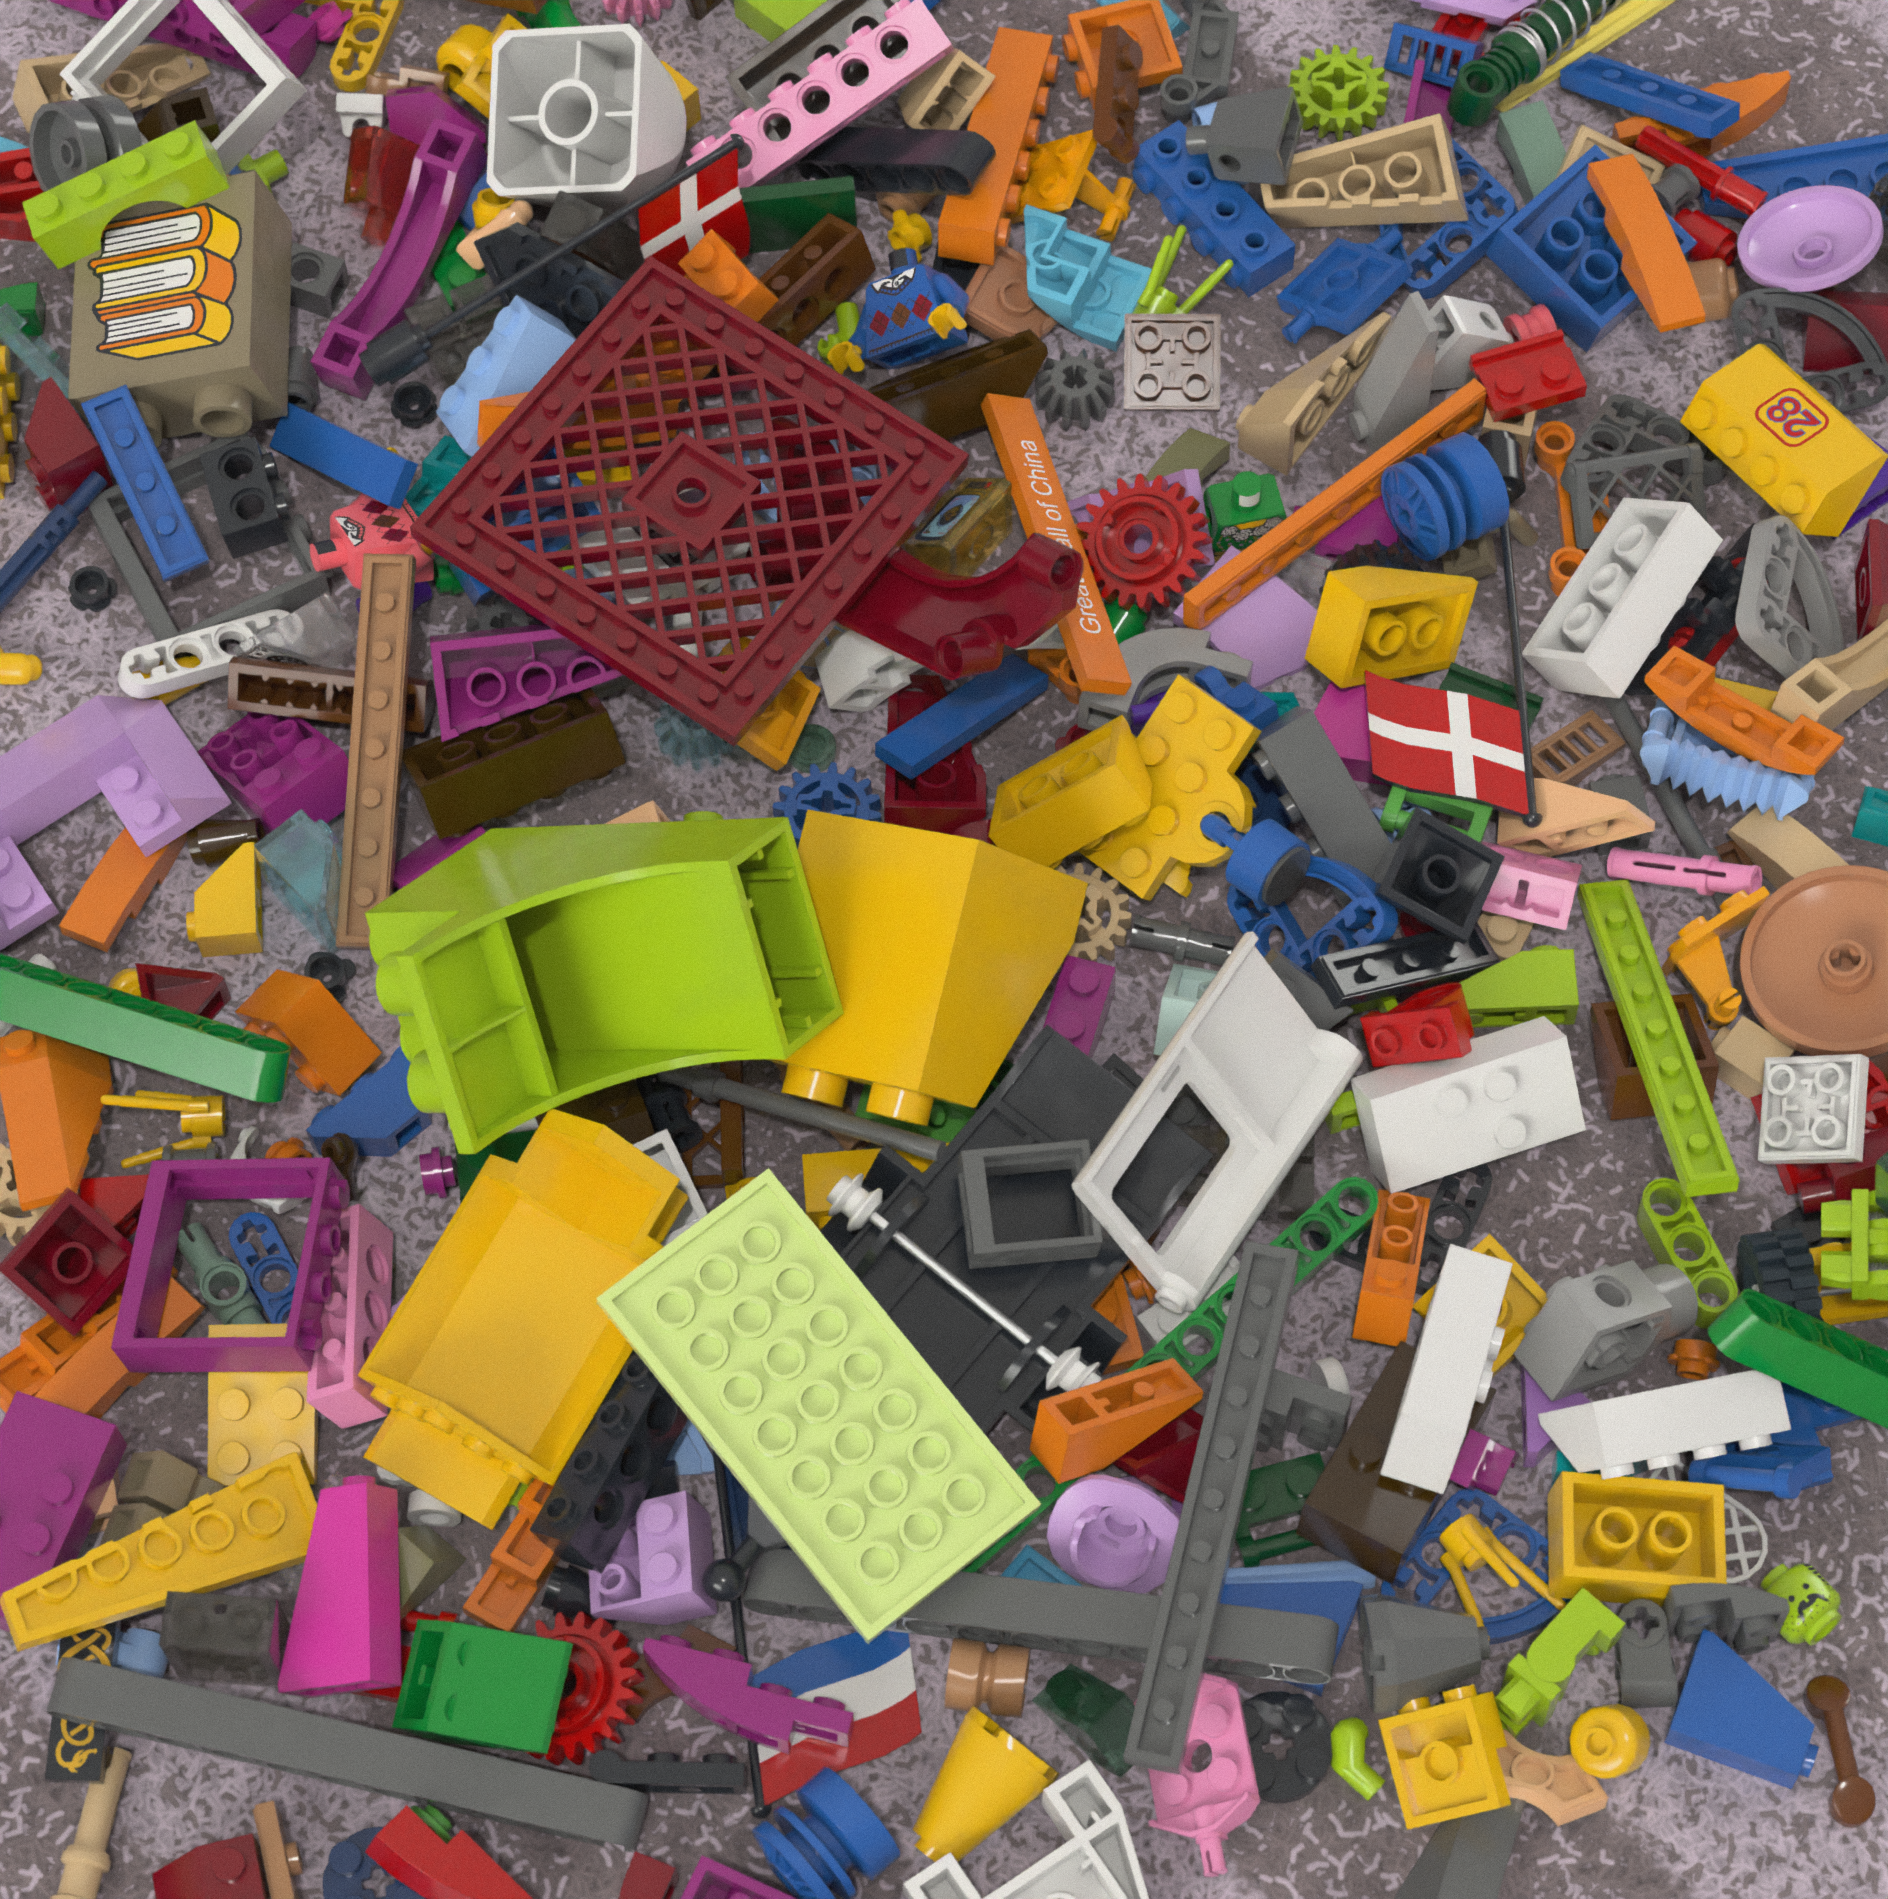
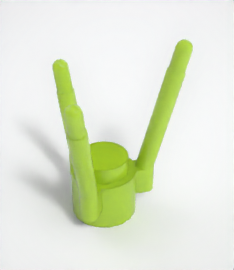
[1132,225,1233,314]

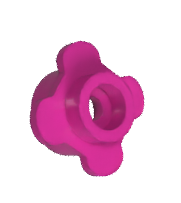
[308,1,353,43]

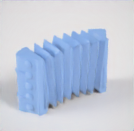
[1640,698,1815,821]

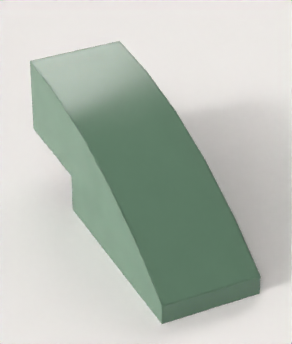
[1496,100,1566,205]

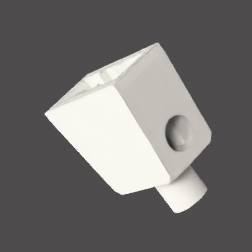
[1429,295,1514,391]

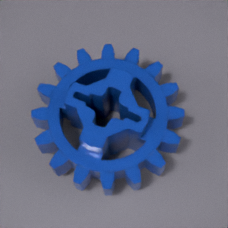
[773,762,882,848]

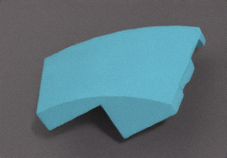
[1024,204,1152,352]

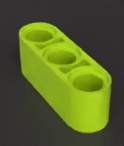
[1637,1178,1738,1329]

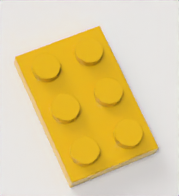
[207,1324,318,1486]

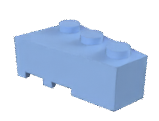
[436,294,576,456]

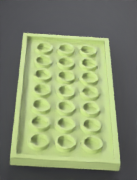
[596,1168,1041,1644]

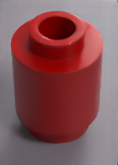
[1674,208,1738,267]

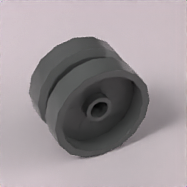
[29,94,142,192]

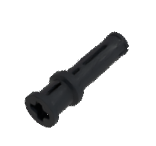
[637,1073,703,1154]

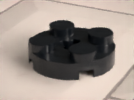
[1242,1691,1332,1803]

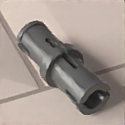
[1129,914,1235,966]

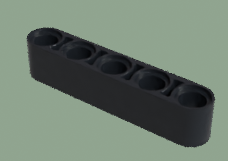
[798,127,996,196]

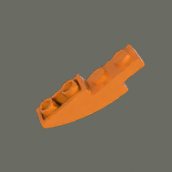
[1611,70,1791,168]

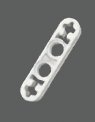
[118,609,301,699]

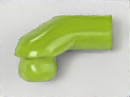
[817,302,860,365]

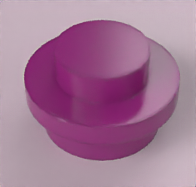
[419,1146,456,1199]

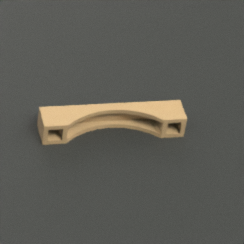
[1770,619,1888,730]

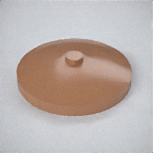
[1740,865,1888,1058]

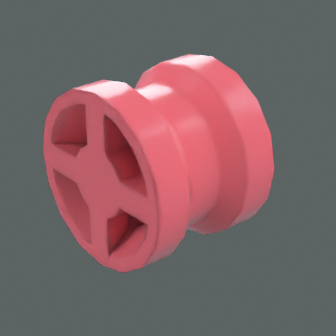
[1503,304,1557,342]

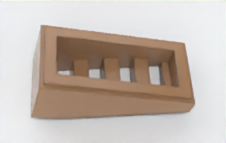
[1531,710,1626,786]

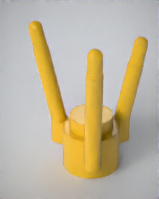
[100,1090,225,1168]
[1439,1514,1566,1641]

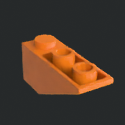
[1352,1189,1431,1347]

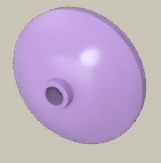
[1737,185,1884,292]

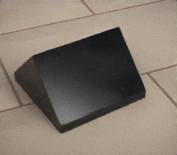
[1375,807,1505,944]

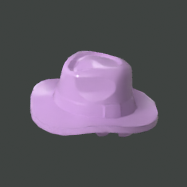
[1047,1475,1180,1594]

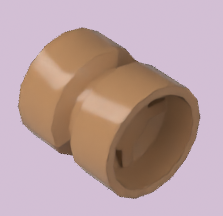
[945,1637,1031,1718]

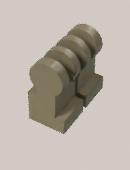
[100,1450,226,1545]

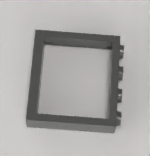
[88,432,334,658]

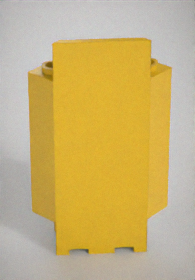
[357,1109,689,1530]

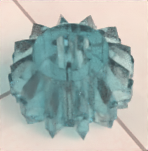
[654,702,734,773]

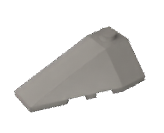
[1348,291,1439,452]

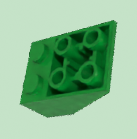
[392,1619,573,1754]

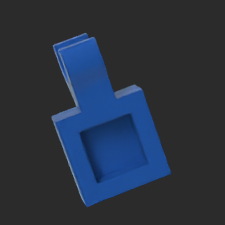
[1194,665,1279,730]

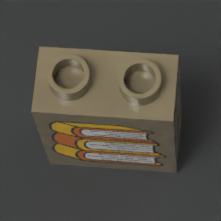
[68,171,292,448]

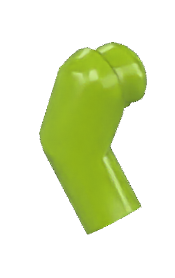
[1330,1717,1386,1801]

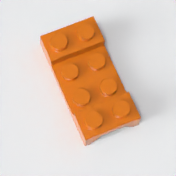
[605,229,779,402]

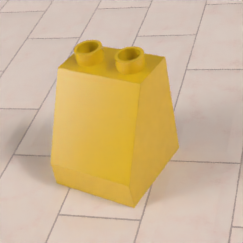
[766,809,1088,1126]

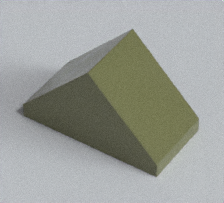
[398,1525,466,1620]

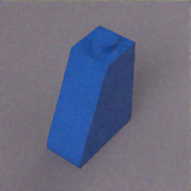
[1220,1581,1364,1697]
[1664,1629,1819,1790]

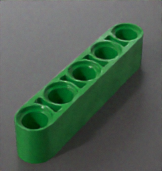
[1708,1289,1888,1429]

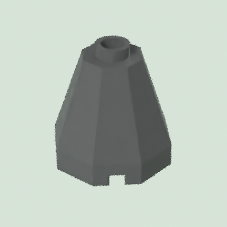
[1358,1594,1490,1713]

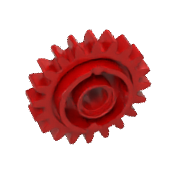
[1077,473,1213,612]
[520,1611,645,1766]

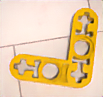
[304,0,404,92]

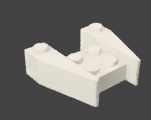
[903,1759,1149,1899]

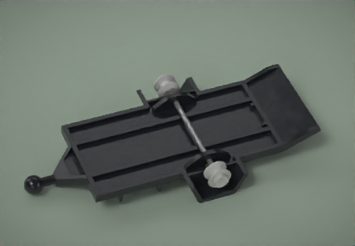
[702,1025,1214,1602]

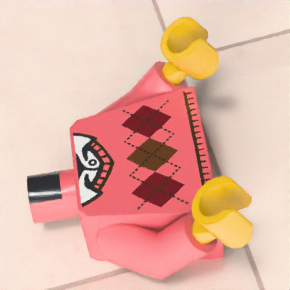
[310,447,435,589]

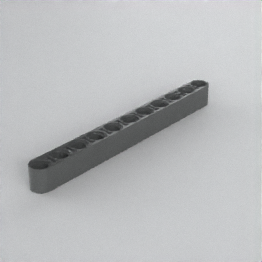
[743,1548,1339,1685]
[46,1657,649,1852]

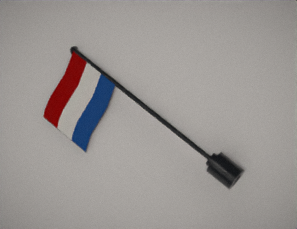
[712,1449,922,1819]

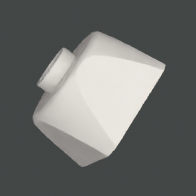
[486,24,686,214]

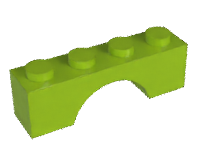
[22,120,230,269]

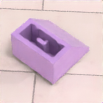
[589,1490,717,1625]

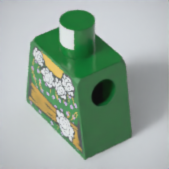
[1203,471,1287,564]

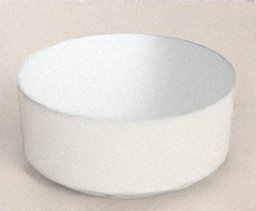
[1310,1356,1350,1395]

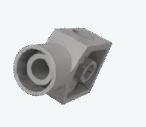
[1514,1260,1698,1402]

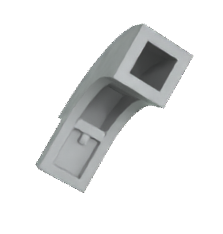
[1078,628,1253,731]

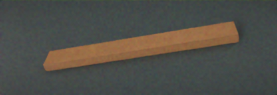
[335,553,416,950]

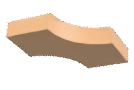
[1496,1729,1609,1826]

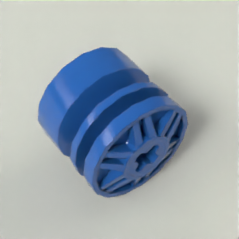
[1381,432,1509,561]
[752,1767,900,1899]

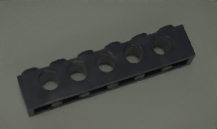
[529,1349,688,1574]

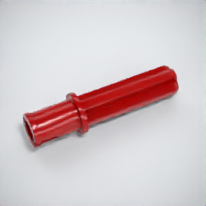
[1635,126,1769,218]

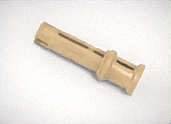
[50,1746,132,1899]

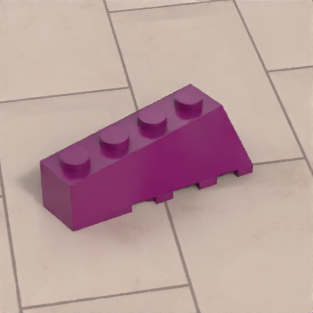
[430,624,623,742]

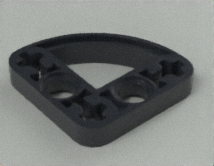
[1728,288,1888,413]

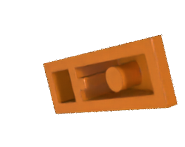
[1029,1358,1204,1484]

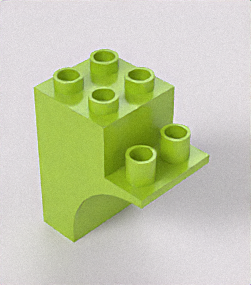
[365,817,844,1154]

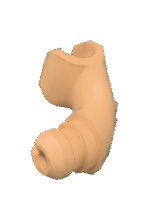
[456,200,533,270]

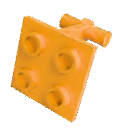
[1008,129,1136,242]
[1661,886,1770,1030]

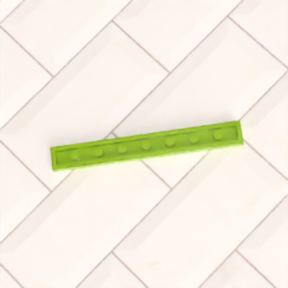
[1577,879,1740,1197]

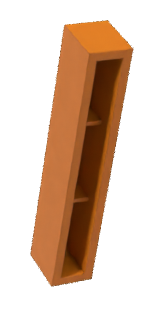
[938,27,1060,266]

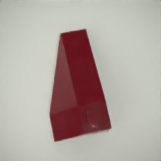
[884,675,986,835]

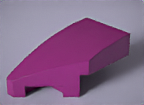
[1449,1429,1520,1496]

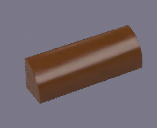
[227,656,435,733]

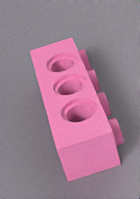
[307,1204,393,1429]

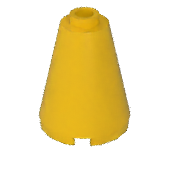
[912,1706,1060,1863]

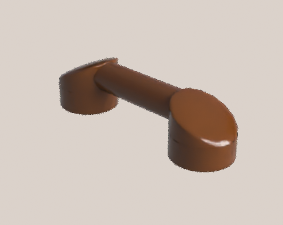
[1803,1675,1876,1828]

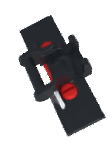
[1624,523,1769,695]

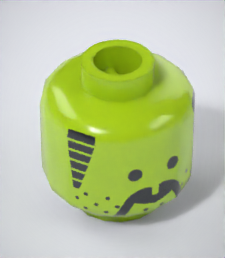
[1760,1563,1842,1646]

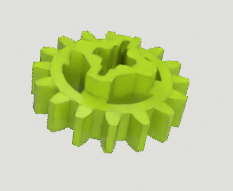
[1288,45,1389,141]

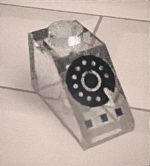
[232,592,357,668]

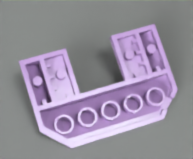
[0,695,231,951]

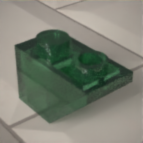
[1032,1663,1135,1778]

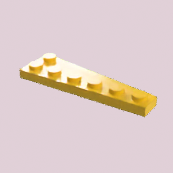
[0,1451,317,1652]

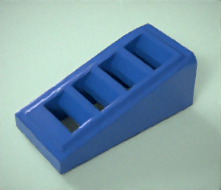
[1383,22,1484,87]

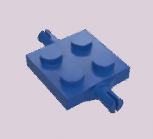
[1276,226,1411,344]

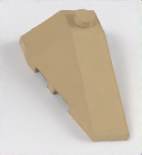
[1235,312,1392,476]

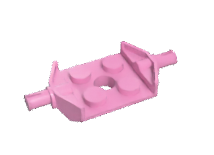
[1128,1673,1260,1877]

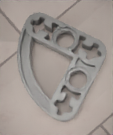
[1735,515,1844,679]

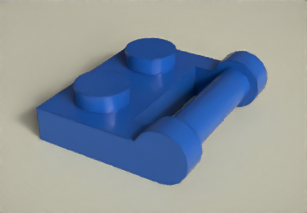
[1688,1441,1832,1499]

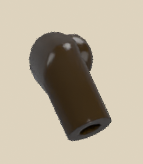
[321,1133,359,1201]

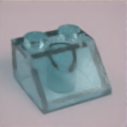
[254,809,342,954]

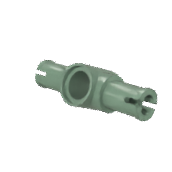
[177,1222,267,1325]

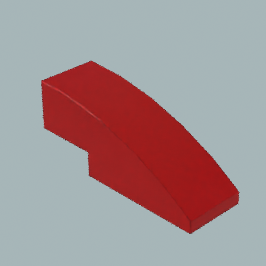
[365,1805,533,1899]

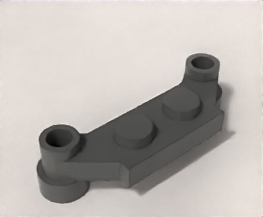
[1160,0,1239,125]

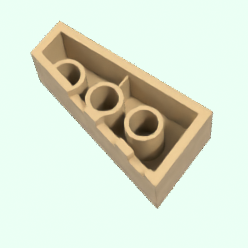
[1260,113,1469,228]

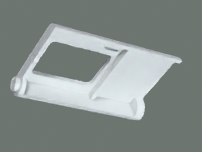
[1072,932,1363,1313]

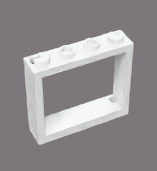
[60,0,307,175]

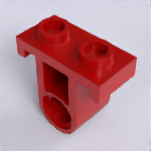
[1360,983,1475,1067]

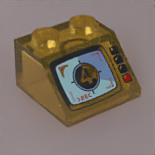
[904,478,1013,576]

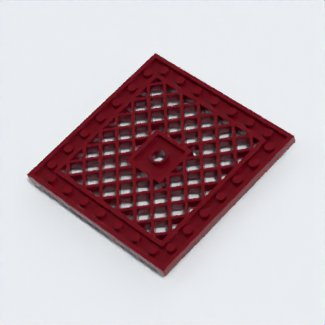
[410,256,969,747]

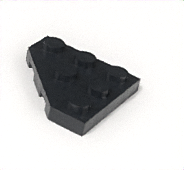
[473,222,626,339]

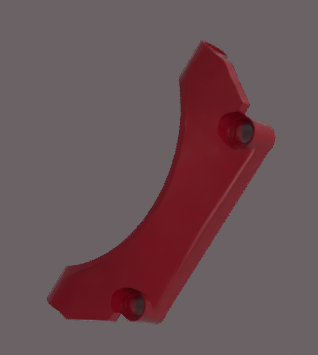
[746,417,1084,680]

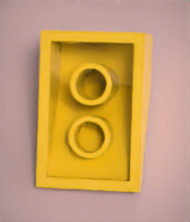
[1304,566,1478,688]

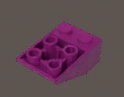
[197,712,349,852]

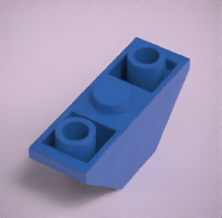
[306,1045,432,1157]

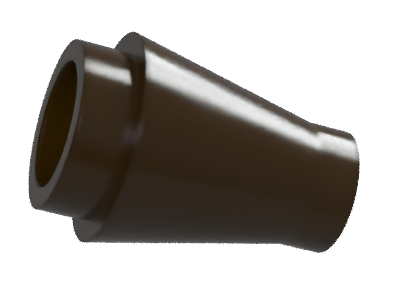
[187,818,266,868]

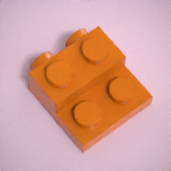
[1062,0,1183,110]

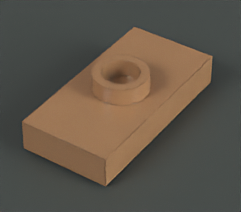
[253,1800,304,1899]

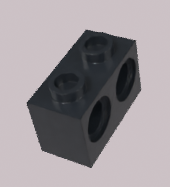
[199,437,292,559]

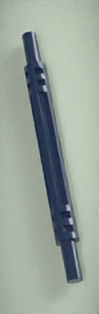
[0,471,108,614]

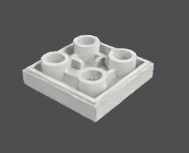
[1758,1054,1869,1164]

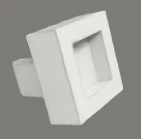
[336,93,388,139]

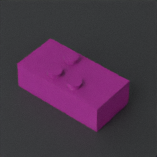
[0,1391,127,1633]

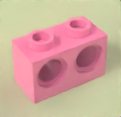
[1482,841,1582,930]

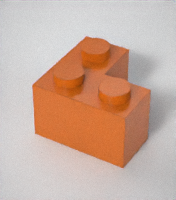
[235,969,382,1096]

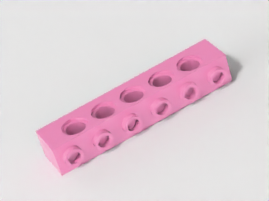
[686,0,954,188]

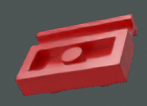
[1469,329,1587,422]

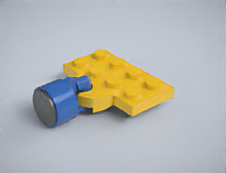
[1077,674,1310,908]

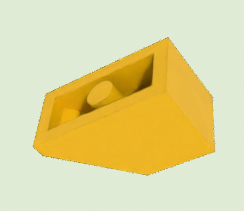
[186,842,263,957]

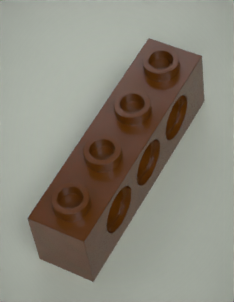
[713,213,876,392]

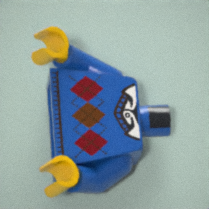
[827,248,969,375]

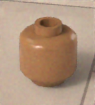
[1687,258,1740,322]

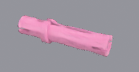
[1607,847,1762,896]

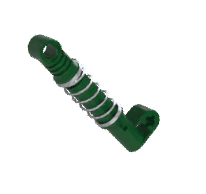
[1446,0,1622,127]

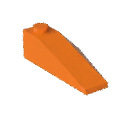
[0,1030,114,1212]

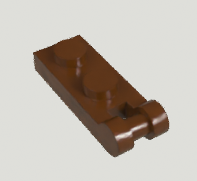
[1093,25,1143,164]

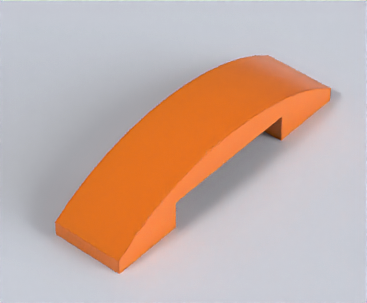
[1644,646,1845,775]

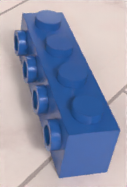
[1132,120,1295,297]

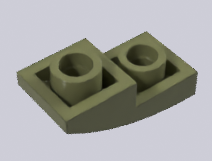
[1146,428,1230,489]

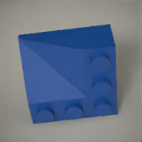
[1486,144,1698,353]

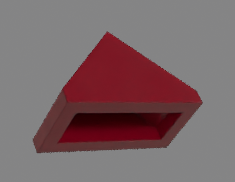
[135,963,231,1074]
[1113,1408,1204,1503]

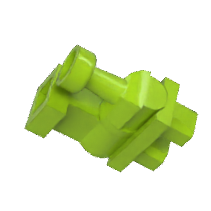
[1495,1587,1626,1739]

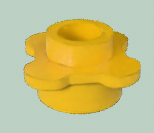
[887,209,932,263]

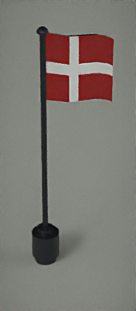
[358,134,750,387]
[1364,430,1543,828]

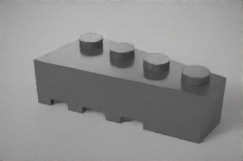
[1252,706,1391,913]

